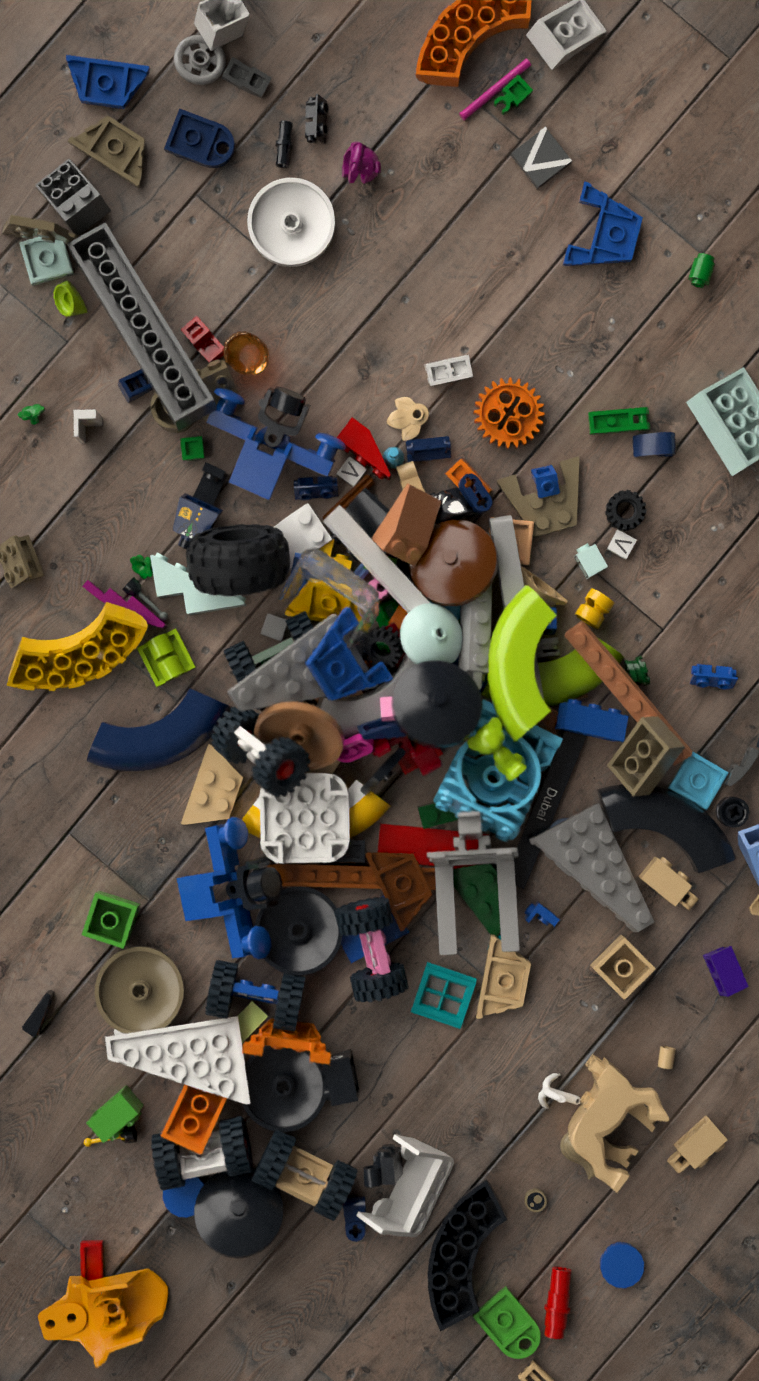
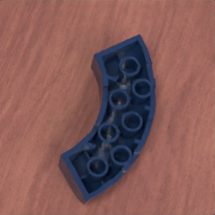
[87,688,232,771]

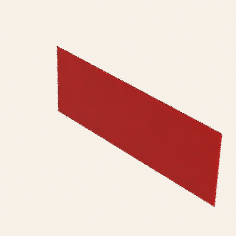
[377,823,489,868]

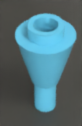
[383,447,404,469]

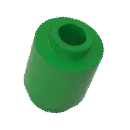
[688,253,715,288]

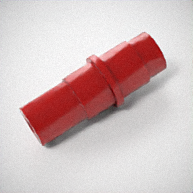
[544,1266,572,1339]

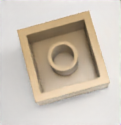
[590,935,656,1000]

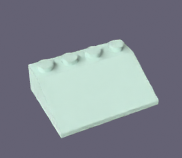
[686,367,759,476]

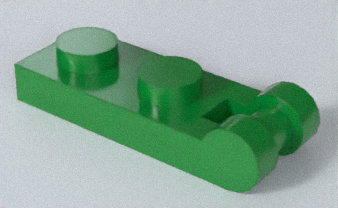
[588,407,651,435]

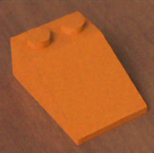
[160,1085,228,1155]

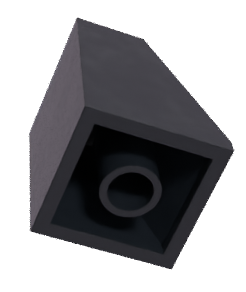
[329,488,390,560]

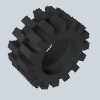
[605,490,647,531]
[362,626,405,669]

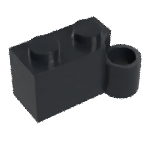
[363,1144,403,1187]

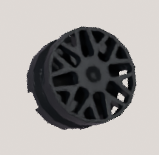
[715,796,750,828]

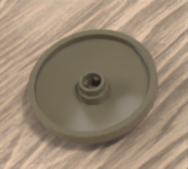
[95,946,184,1034]

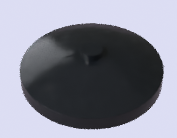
[391,661,482,748]
[255,886,343,976]
[242,1045,328,1132]
[194,1168,283,1258]

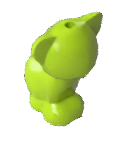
[467,717,527,781]

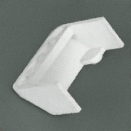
[357,1135,454,1237]

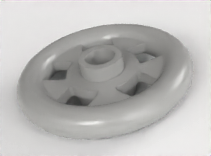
[174,35,226,85]

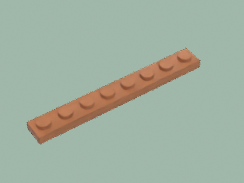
[564,620,693,766]

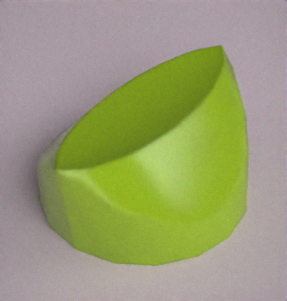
[54,280,87,316]

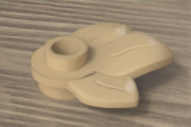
[387,397,429,441]

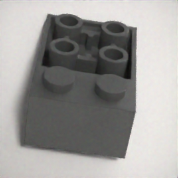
[36,159,111,236]

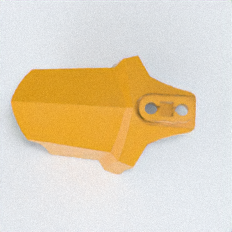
[38,1268,168,1368]

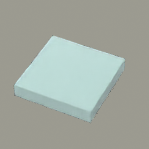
[19,237,74,286]

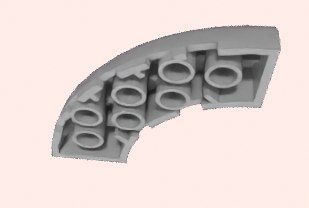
[316,653,416,740]

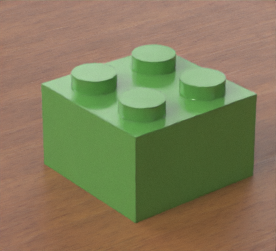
[82,891,141,949]
[87,1085,143,1143]

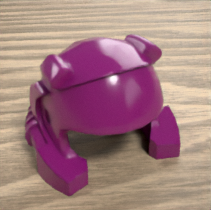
[342,141,381,184]

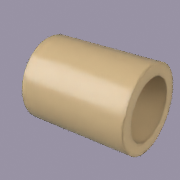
[658,1046,676,1069]

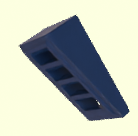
[118,369,153,403]
[357,718,406,740]

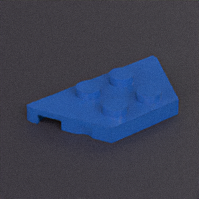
[66,55,150,109]

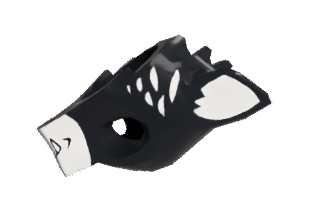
[430,488,478,525]

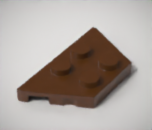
[365,852,432,931]

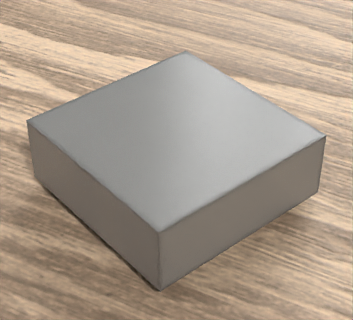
[261,613,287,641]

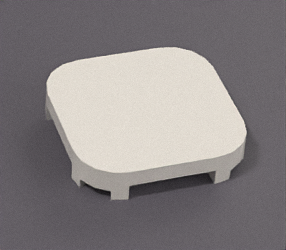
[259,773,350,864]

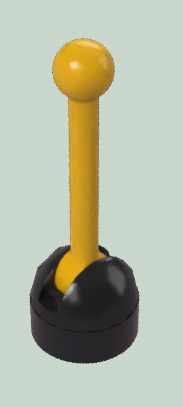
[84,1124,137,1147]

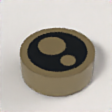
[524,1188,547,1212]

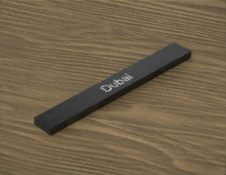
[514,731,587,889]

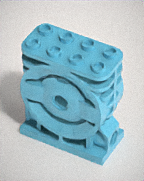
[433,699,563,842]

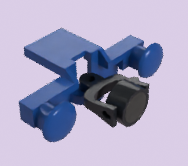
[206,386,346,500]
[177,817,283,959]

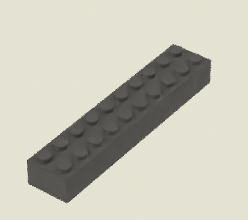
[67,223,217,431]

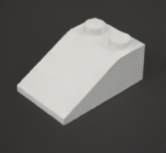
[526,0,606,70]
[274,503,332,570]

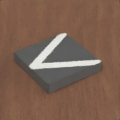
[511,127,572,189]

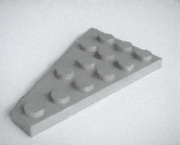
[529,803,654,932]

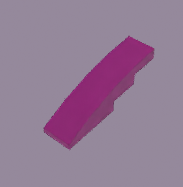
[82,580,167,629]

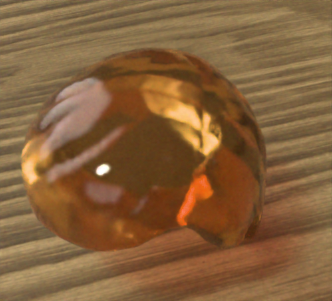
[223,331,270,375]

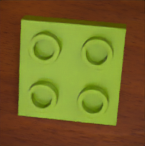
[137,628,196,687]

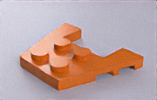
[242,1018,331,1064]

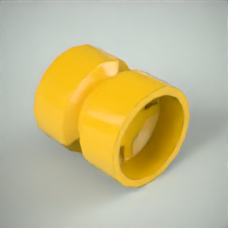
[574,588,615,629]

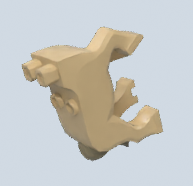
[560,1054,670,1193]

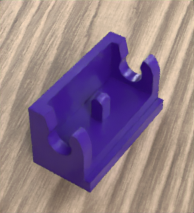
[703,946,749,997]

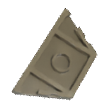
[68,116,146,188]

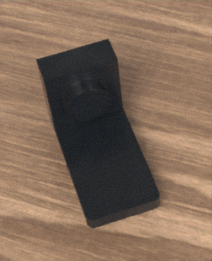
[193,462,228,505]

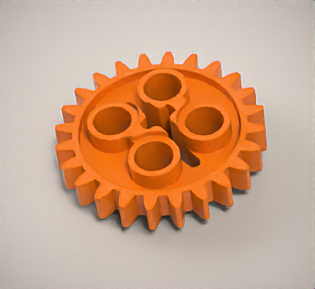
[473,377,545,450]

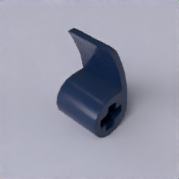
[633,432,676,457]

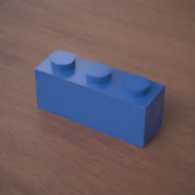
[555,699,629,742]

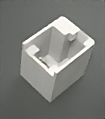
[194,0,249,51]

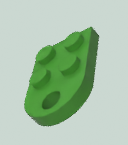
[473,1286,540,1359]

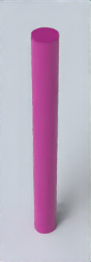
[459,59,531,121]

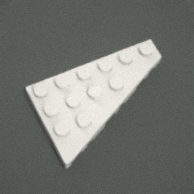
[105,1016,250,1104]

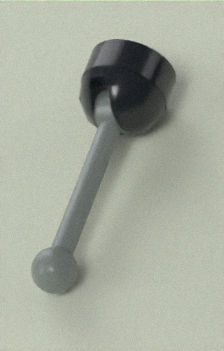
[122,577,168,621]

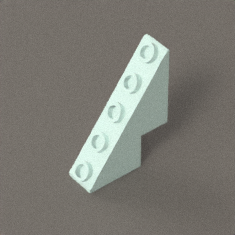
[150,553,246,615]

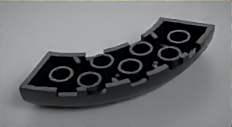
[597,784,736,873]
[428,1179,508,1332]

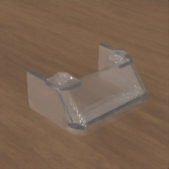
[278,547,380,649]

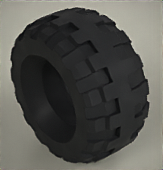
[186,524,290,596]

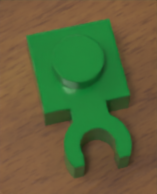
[494,75,533,115]

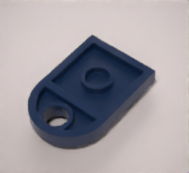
[164,108,235,168]

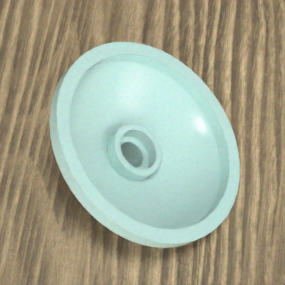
[400,603,462,664]

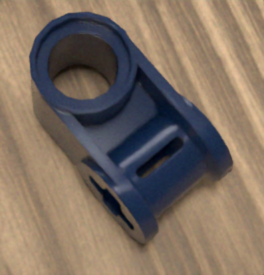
[343,1196,366,1242]

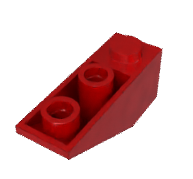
[337,417,391,480]

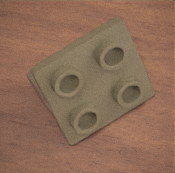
[0,535,44,588]

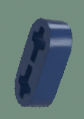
[458,473,492,514]

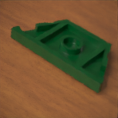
[453,864,517,937]

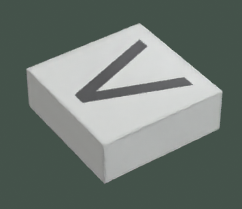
[336,456,367,487]
[606,530,636,560]

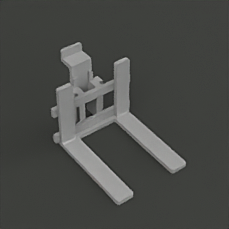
[427,811,520,955]

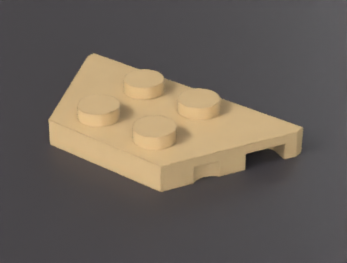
[181,744,244,825]
[476,934,531,1019]

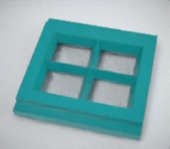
[410,962,477,1029]

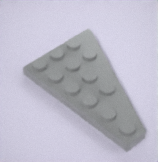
[227,614,378,711]

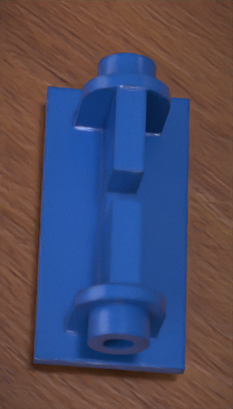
[690,664,738,690]

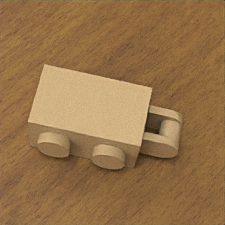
[638,857,699,911]
[667,1116,727,1173]

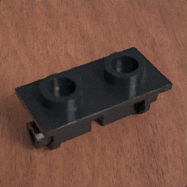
[305,94,329,144]

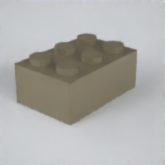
[607,716,685,796]

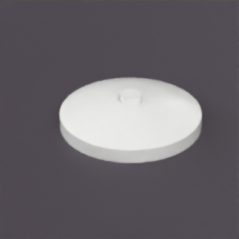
[247,178,335,267]

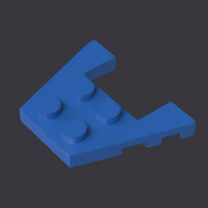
[563,182,643,266]
[305,607,393,701]

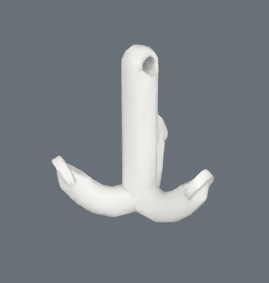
[538,1073,580,1109]

